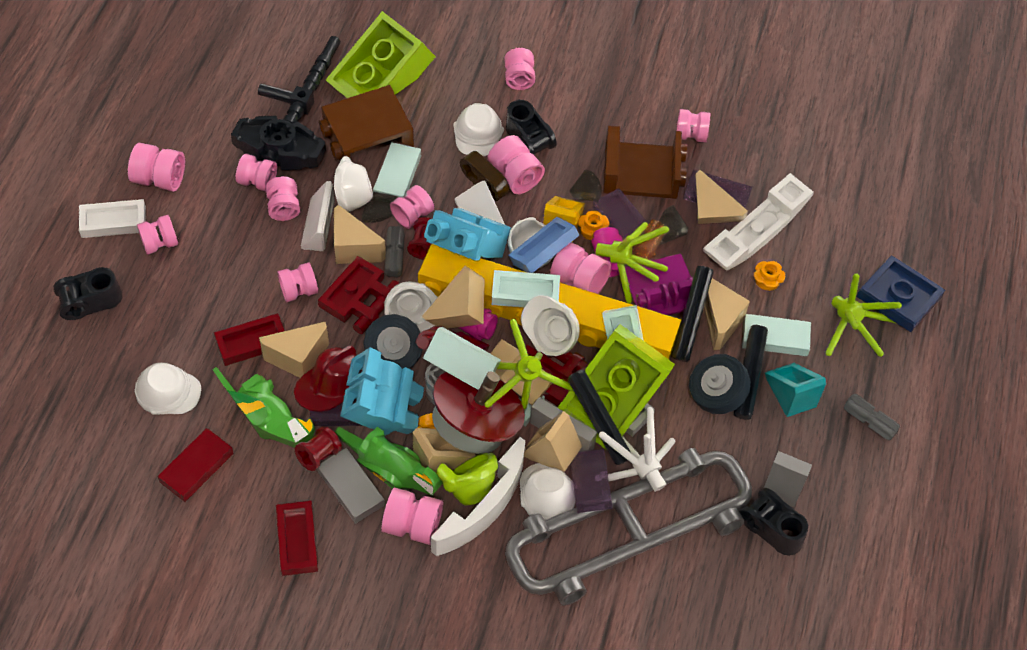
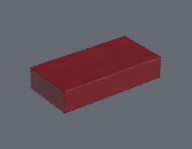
[214,313,285,366]
[157,428,234,502]
[276,501,318,576]

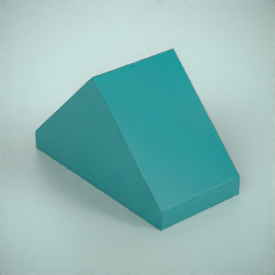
[765,363,826,417]

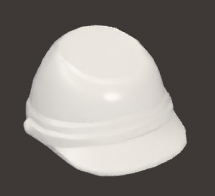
[453,103,504,156]
[334,156,373,212]
[384,281,438,332]
[521,295,580,356]
[135,363,202,415]
[520,463,578,521]

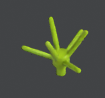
[596,222,669,304]
[826,274,902,357]
[484,319,573,410]

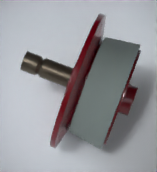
[432,371,525,454]

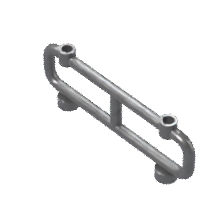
[505,448,752,605]

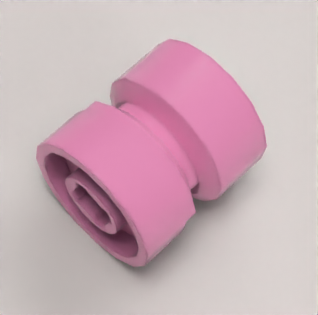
[487,135,545,194]
[128,143,185,192]
[550,242,611,294]
[381,487,443,545]

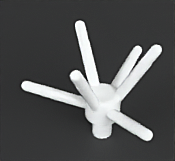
[595,407,675,492]

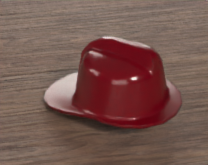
[294,346,362,412]

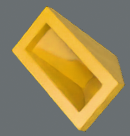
[543,196,585,242]

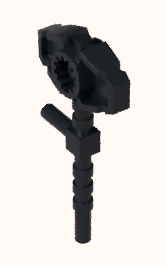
[231,36,341,170]

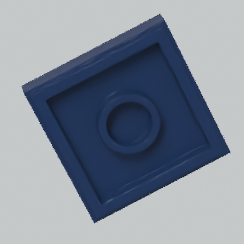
[856,255,945,332]

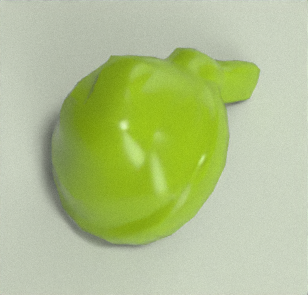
[436,453,498,506]

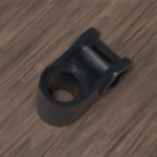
[506,99,557,156]
[53,267,122,320]
[739,488,809,556]

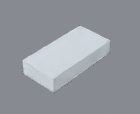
[79,199,146,238]

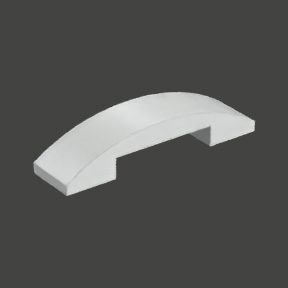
[703,173,813,271]
[431,437,525,556]

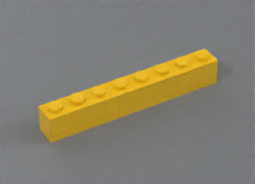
[418,244,681,359]

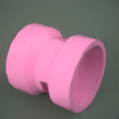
[505,48,535,90]
[676,109,710,143]
[236,154,277,192]
[265,177,300,221]
[390,185,434,229]
[137,215,178,255]
[277,262,318,303]

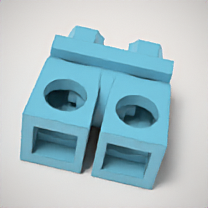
[424,208,511,260]
[340,347,424,436]

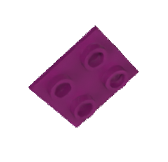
[625,253,693,315]

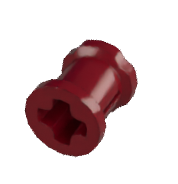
[407,217,432,260]
[294,426,342,471]

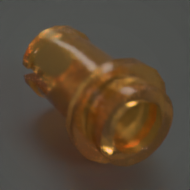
[632,219,665,260]

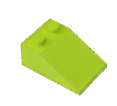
[326,11,436,98]
[557,324,675,451]

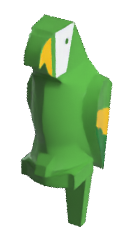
[213,367,315,448]
[334,427,443,496]

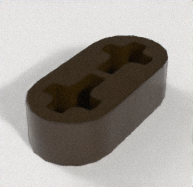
[459,151,510,202]

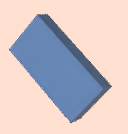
[508,217,579,273]

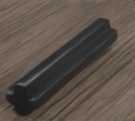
[672,266,713,362]
[734,324,768,420]
[568,369,631,465]

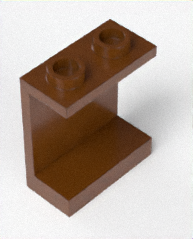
[319,85,414,161]
[603,126,687,199]

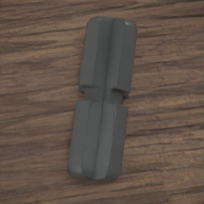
[385,226,405,278]
[844,394,900,440]

